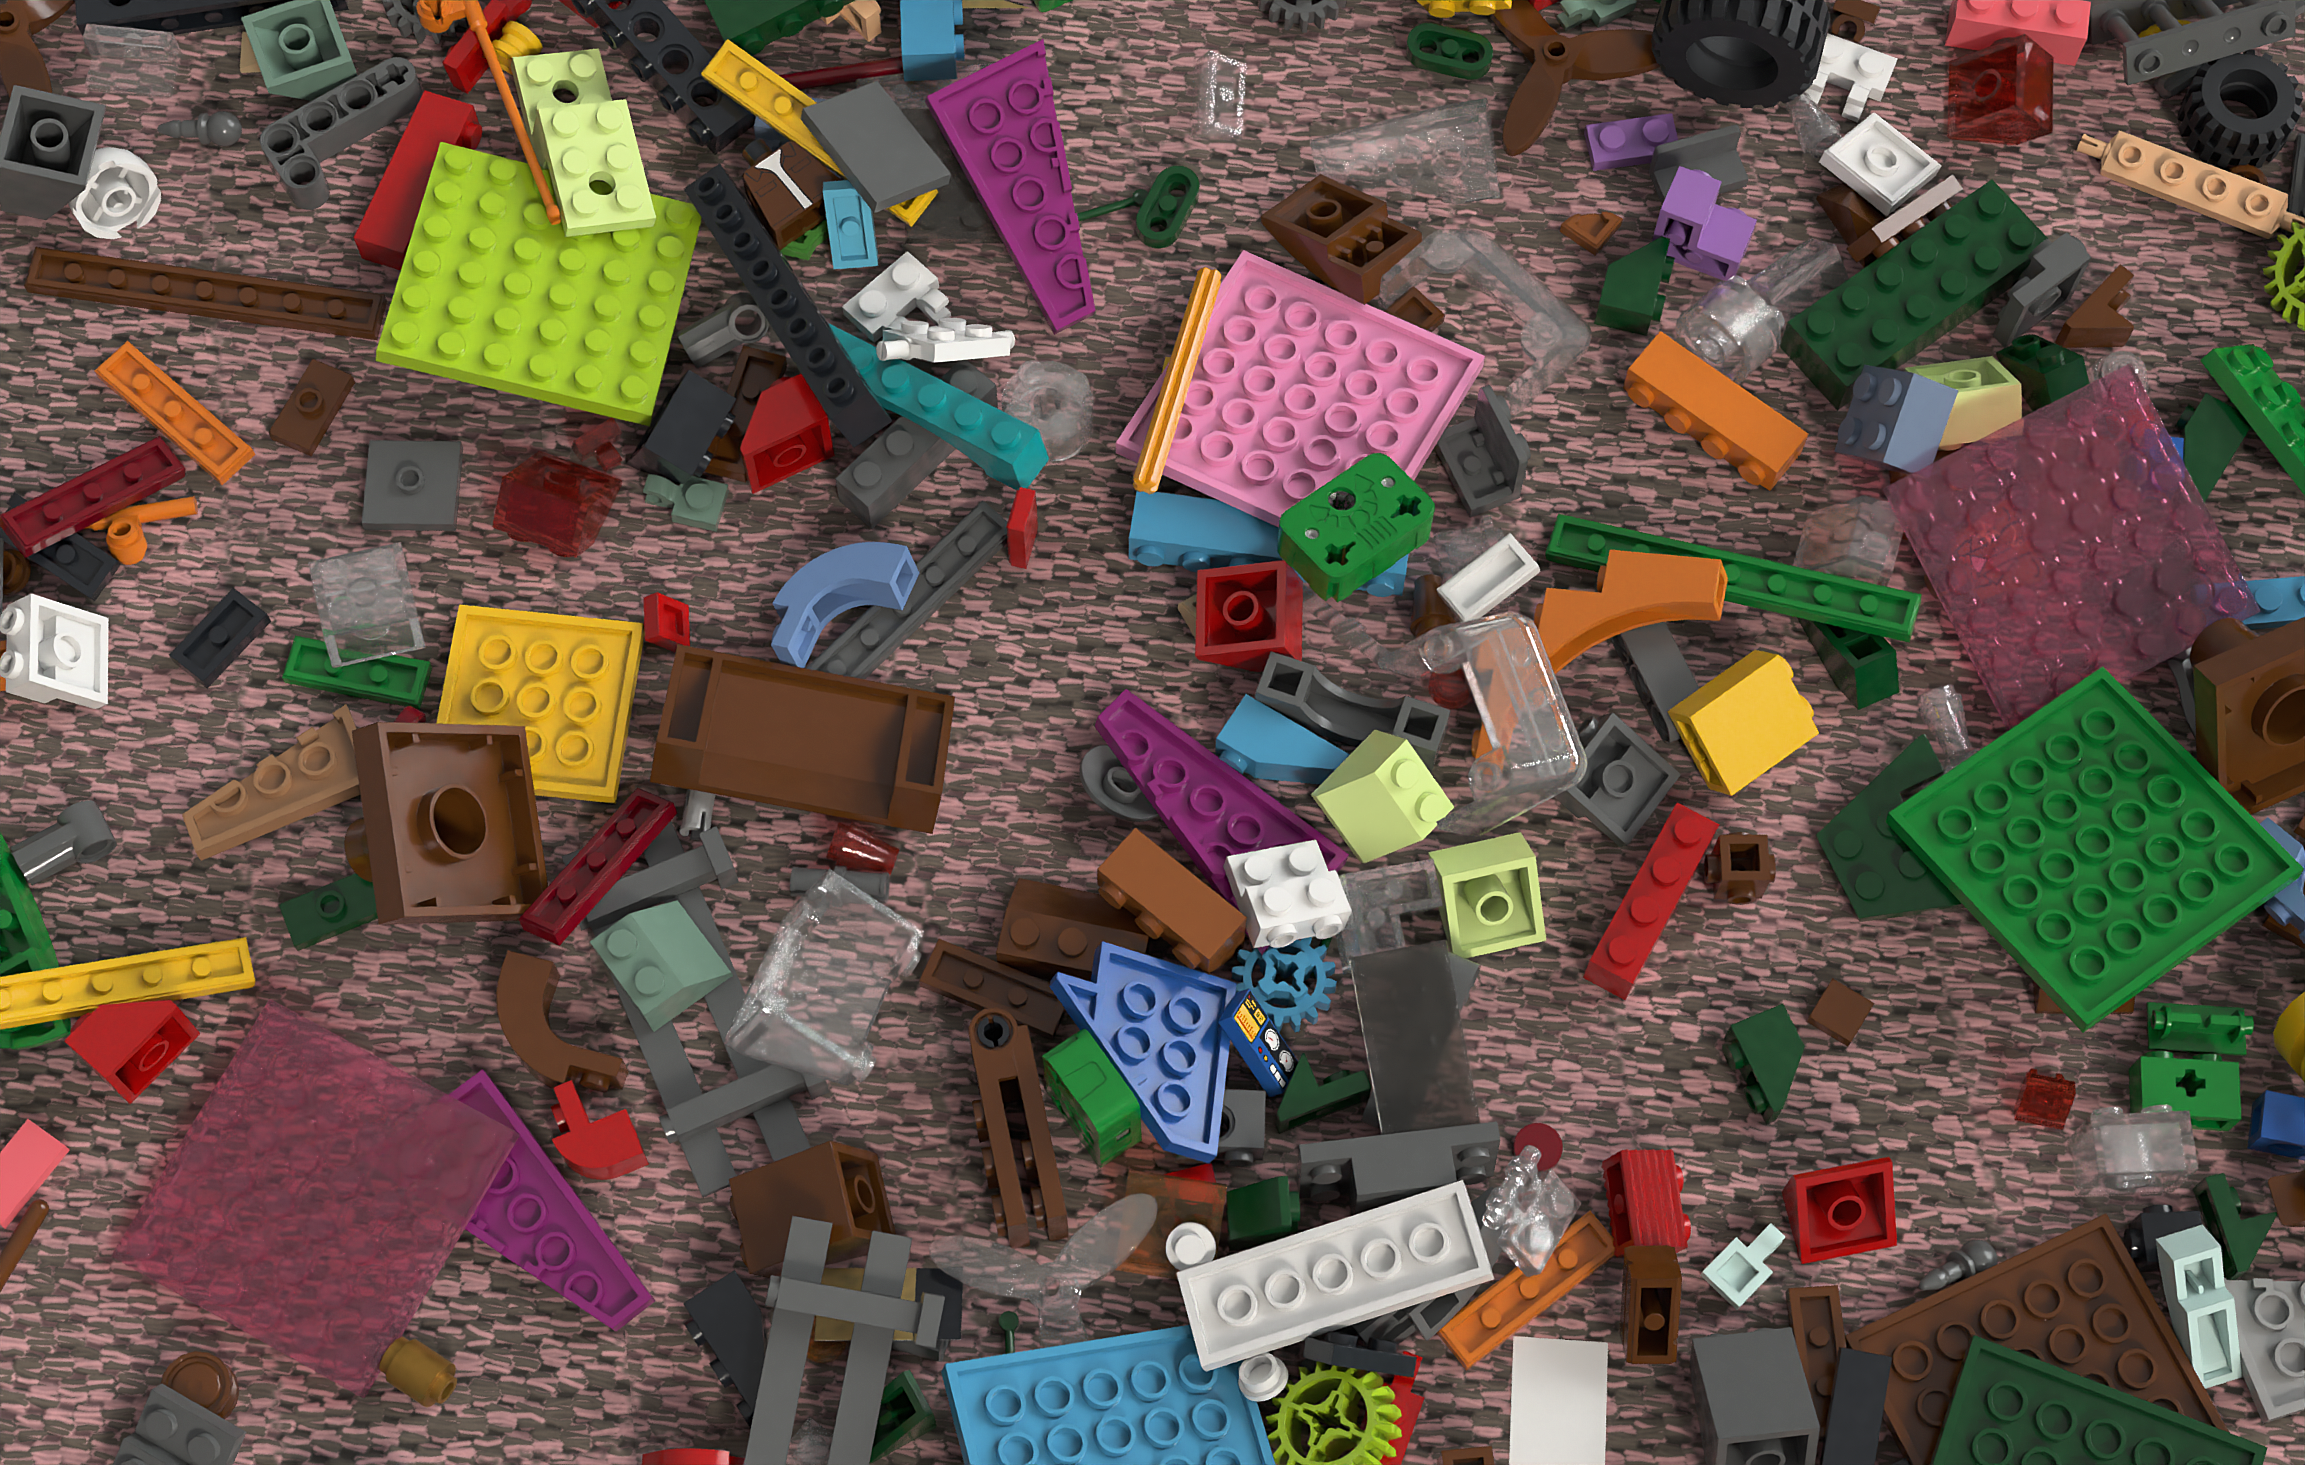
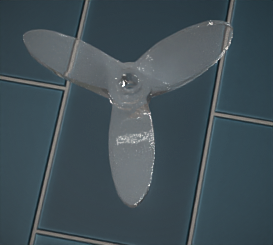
[928,1193,1158,1348]

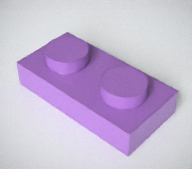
[1584,113,1678,171]

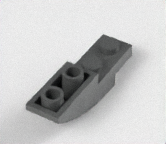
[1351,1186,1515,1346]

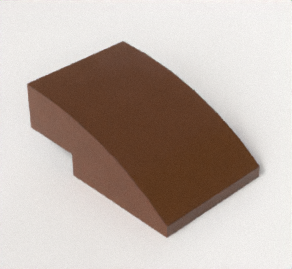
[1261,174,1424,305]

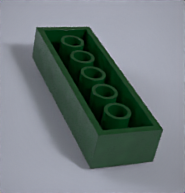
[1779,179,2048,411]

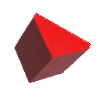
[1782,1157,1897,1264]

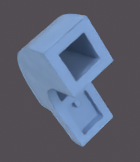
[771,542,919,668]

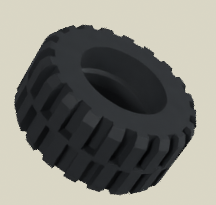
[1651,0,1830,108]

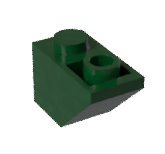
[1594,237,1675,336]
[1996,334,2094,423]
[1722,1004,1805,1125]
[1225,1176,1300,1251]

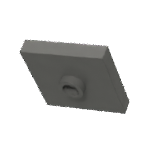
[362,440,463,531]

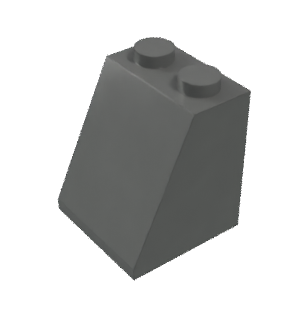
[0,85,106,221]
[1689,1327,1820,1465]

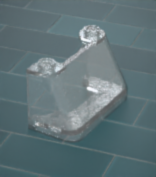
[724,869,924,1086]

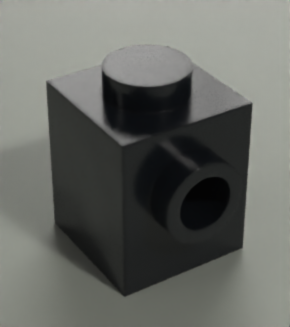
[2124,1205,2202,1272]

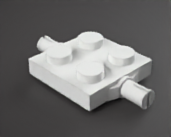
[876,318,1015,363]

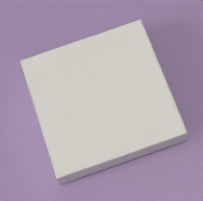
[1819,113,1941,216]

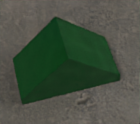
[869,1370,937,1464]

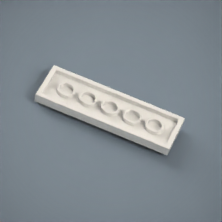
[1177,1180,1494,1372]

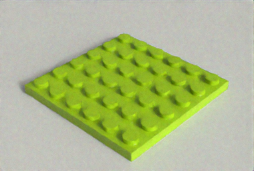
[376,142,702,426]

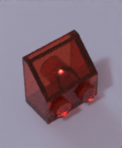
[1947,34,2054,145]
[492,450,623,558]

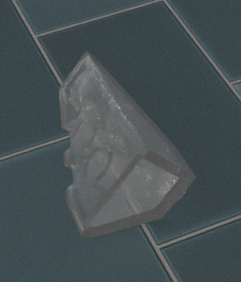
[1310,98,1501,204]

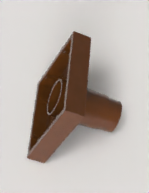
[2190,617,2305,815]
[344,722,548,925]

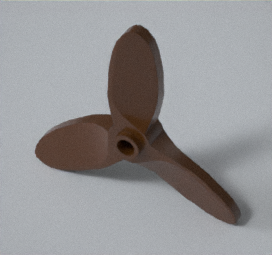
[0,0,75,100]
[1489,0,1660,157]

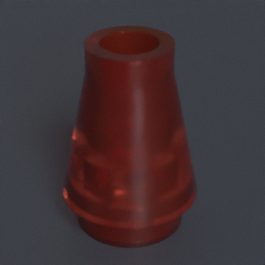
[826,822,900,876]

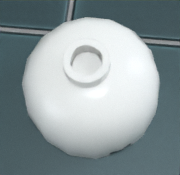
[68,147,161,239]

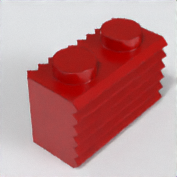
[1601,1149,1691,1258]

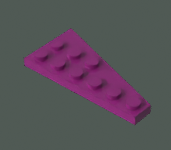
[363,1069,656,1332]

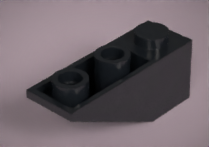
[683,1270,767,1429]

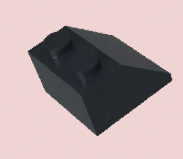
[627,370,736,484]

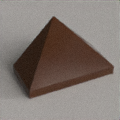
[1816,183,1900,268]

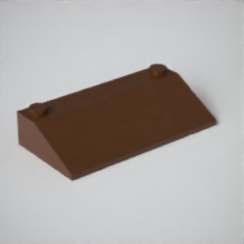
[650,644,955,834]

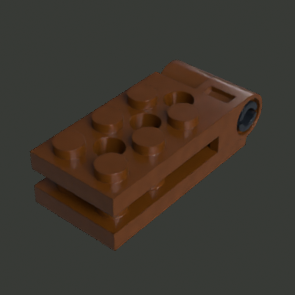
[969,1008,1069,1249]

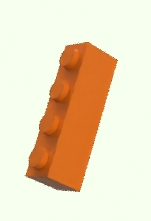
[1623,331,1809,491]

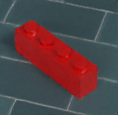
[353,90,482,271]
[1583,802,1720,1001]

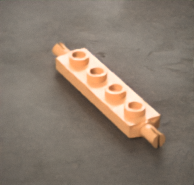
[2077,130,2305,239]

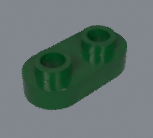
[1406,23,1493,80]
[1136,166,1200,249]

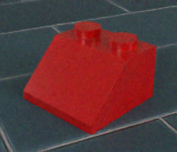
[740,374,835,494]
[1195,560,1303,672]
[64,1000,200,1104]

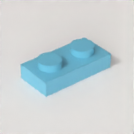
[823,180,879,269]

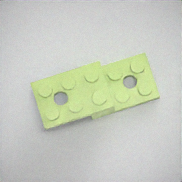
[511,48,656,237]

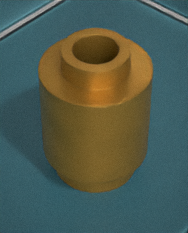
[379,1337,457,1408]

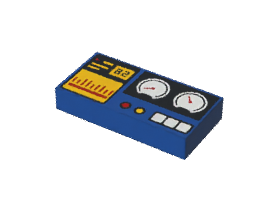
[1218,989,1299,1097]

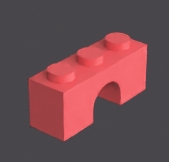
[1945,0,2091,66]

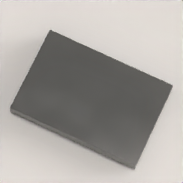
[801,81,951,213]

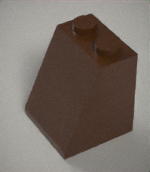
[729,1140,896,1278]

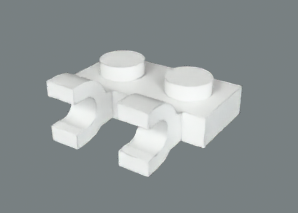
[1800,33,1898,122]
[842,251,951,343]

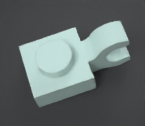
[1700,1223,1785,1310]

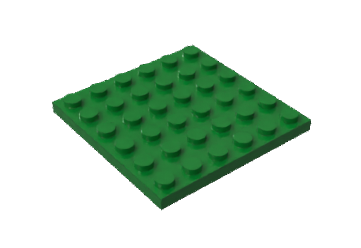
[1886,666,2304,1033]

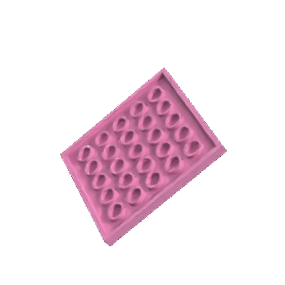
[1116,250,1485,528]

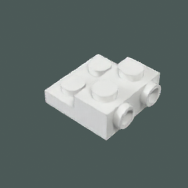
[0,594,108,709]
[1223,840,1352,948]

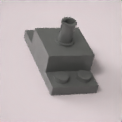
[1297,1122,1500,1216]

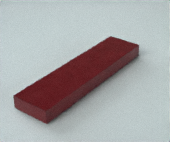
[0,436,186,558]
[519,788,678,946]

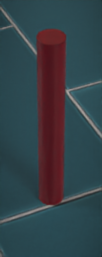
[779,56,904,90]

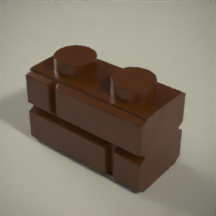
[1619,1245,1682,1364]

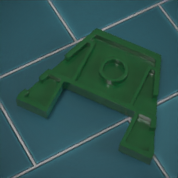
[1816,734,1965,922]

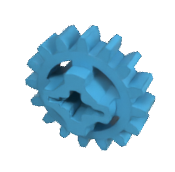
[1232,937,1337,1033]

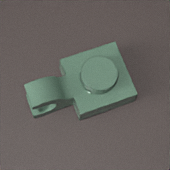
[1556,0,1637,31]
[643,474,729,532]

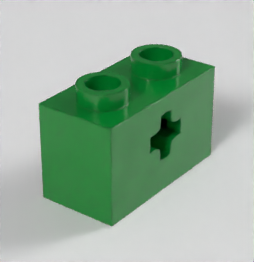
[2129,1051,2241,1131]

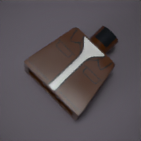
[742,139,841,250]

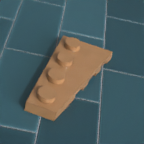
[182,704,361,861]

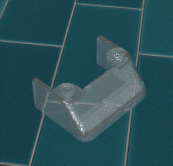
[1377,228,1592,422]
[1377,612,1587,837]

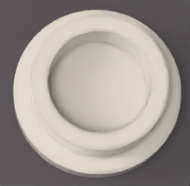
[1166,1222,1216,1271]
[1238,1353,1288,1401]

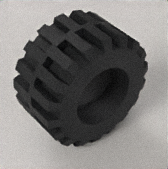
[2178,49,2303,170]

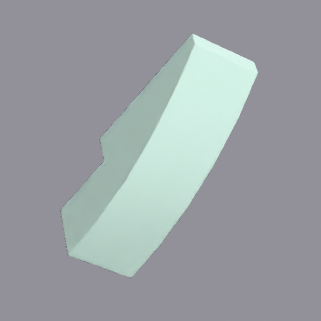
[2156,1224,2242,1389]

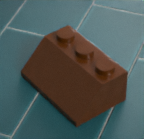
[996,878,1152,982]

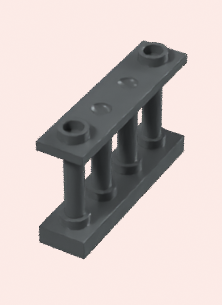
[2083,0,2296,85]

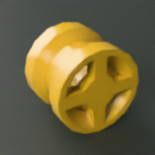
[491,21,543,75]

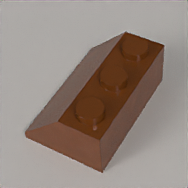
[1097,828,1247,974]

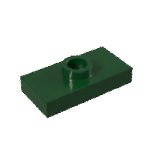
[278,873,378,951]

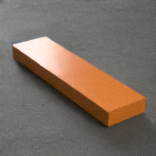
[94,341,255,485]
[1437,1210,1615,1371]

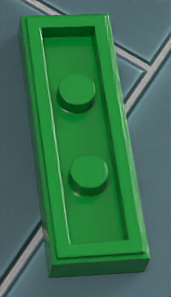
[282,635,433,709]

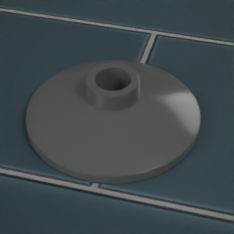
[1079,745,1159,822]

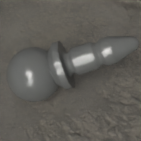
[157,111,242,147]
[1919,1240,1998,1290]

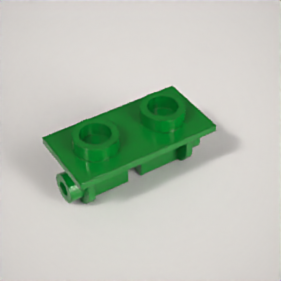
[2146,1002,2254,1056]

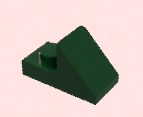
[1275,1053,1372,1134]
[2193,1173,2277,1280]

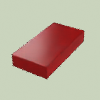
[1006,487,1038,569]

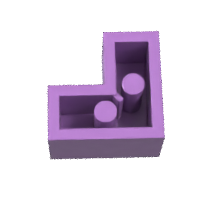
[1652,166,1757,284]

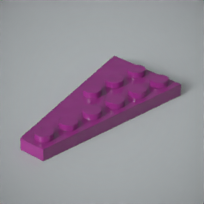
[925,39,1096,335]
[1095,689,1349,955]

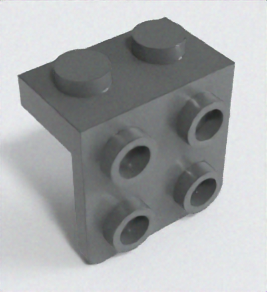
[1434,385,1531,518]

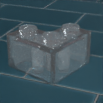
[1336,859,1443,976]

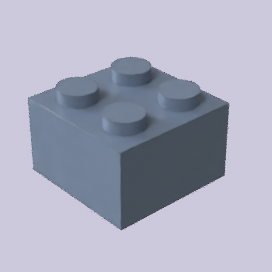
[1834,365,1958,478]

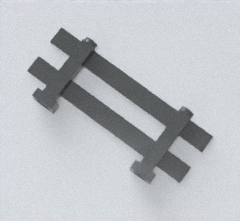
[562,821,829,1198]
[744,1216,945,1465]

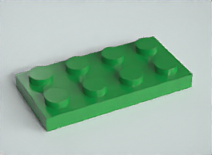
[2200,344,2305,495]

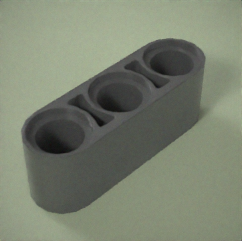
[1611,622,1700,744]

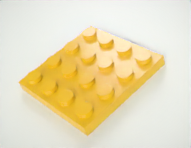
[436,605,645,804]

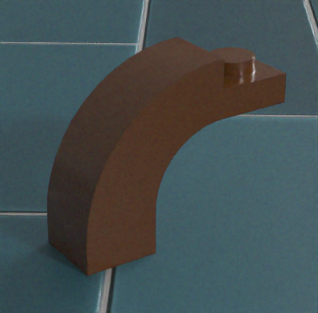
[496,950,629,1092]

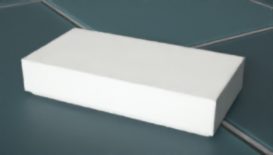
[1437,533,1540,628]

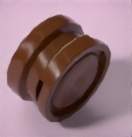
[161,1351,240,1419]

